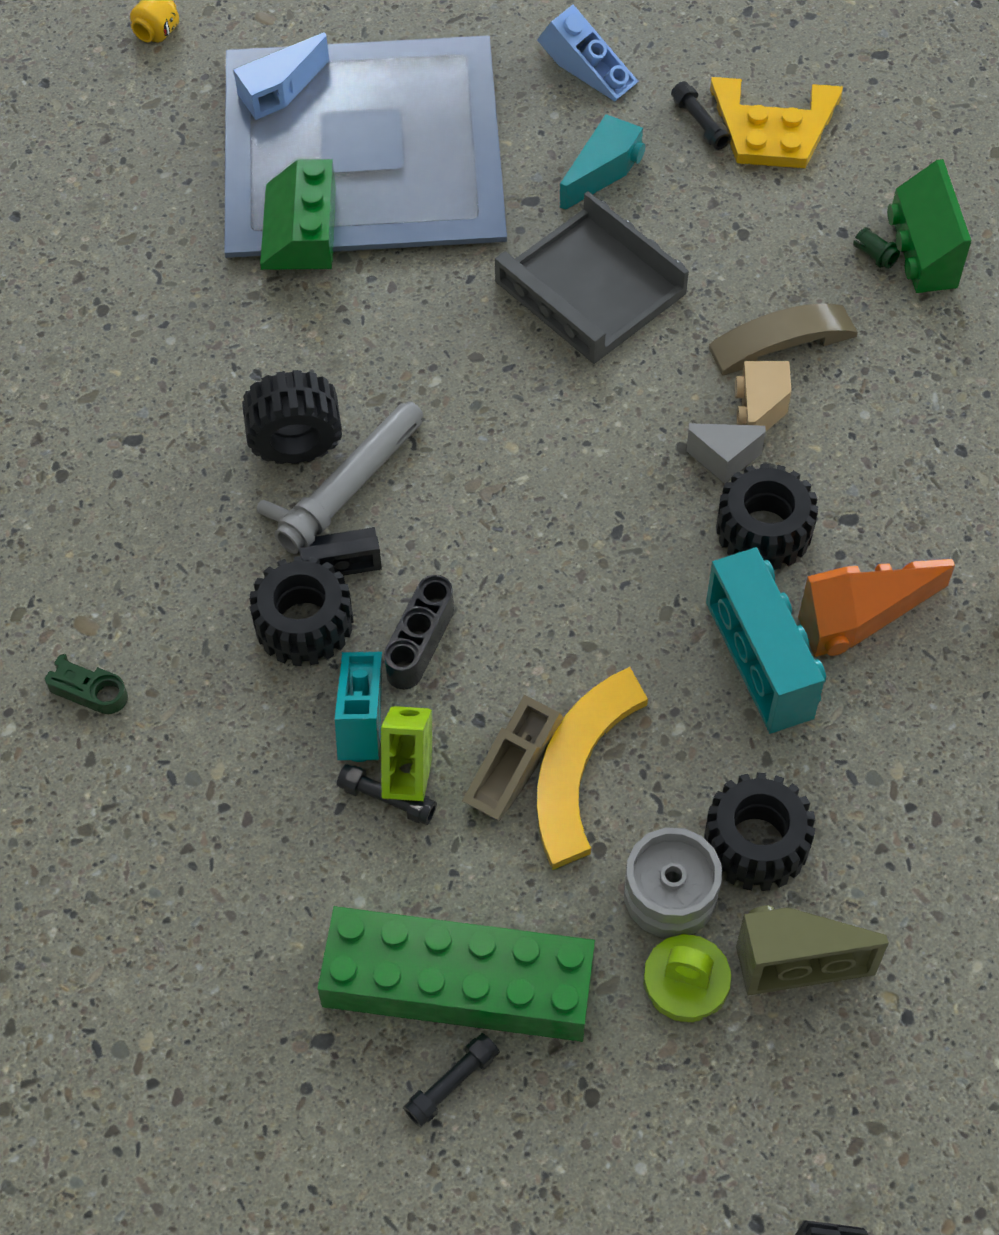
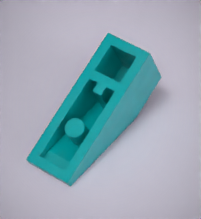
[560,114,646,210]
[335,652,382,762]

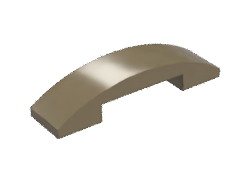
[709,303,858,376]

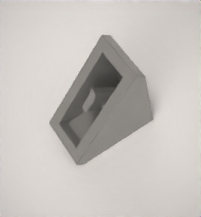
[686,423,766,484]

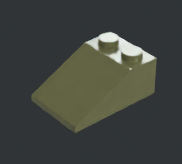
[736,905,889,996]

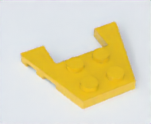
[710,77,843,168]

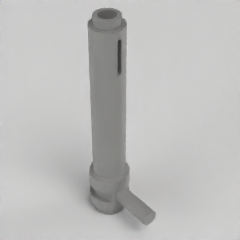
[257,401,423,554]

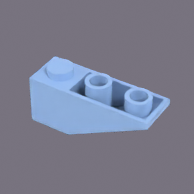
[537,4,639,102]
[234,32,329,120]

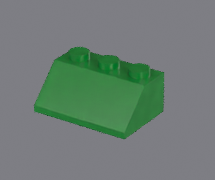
[260,159,336,270]
[887,159,972,293]

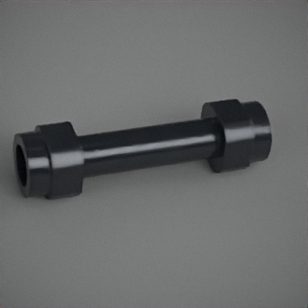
[671,81,731,150]
[337,764,437,825]
[403,1033,500,1127]

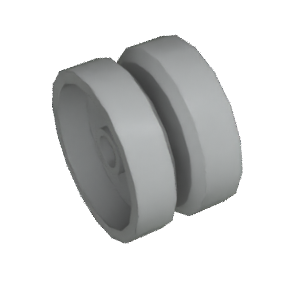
[624,827,722,938]

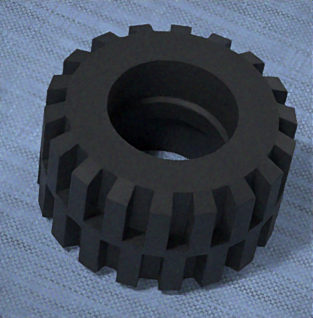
[242,370,342,464]
[716,464,818,570]
[249,556,353,666]
[704,773,816,891]

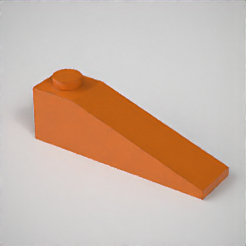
[798,559,955,657]

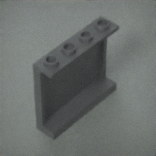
[495,191,689,364]

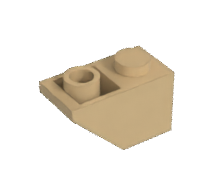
[735,361,791,431]

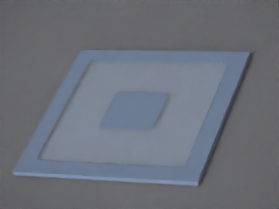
[224,35,507,258]

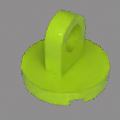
[643,934,731,1023]

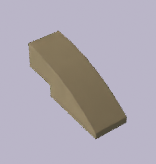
[462,695,564,821]

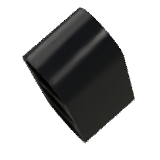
[384,575,454,690]

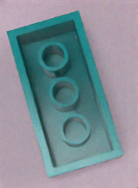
[706,547,826,734]

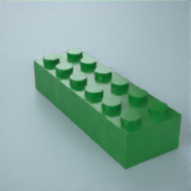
[317,906,595,1042]

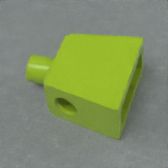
[381,706,432,801]

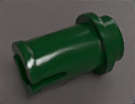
[853,227,900,269]

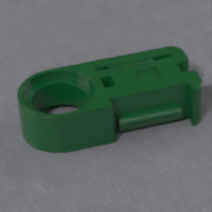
[45,654,128,714]

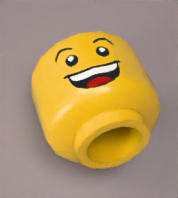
[130,0,179,43]

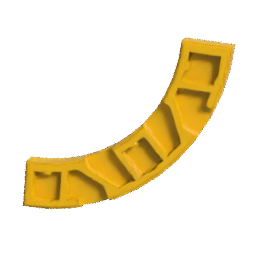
[537,667,648,870]

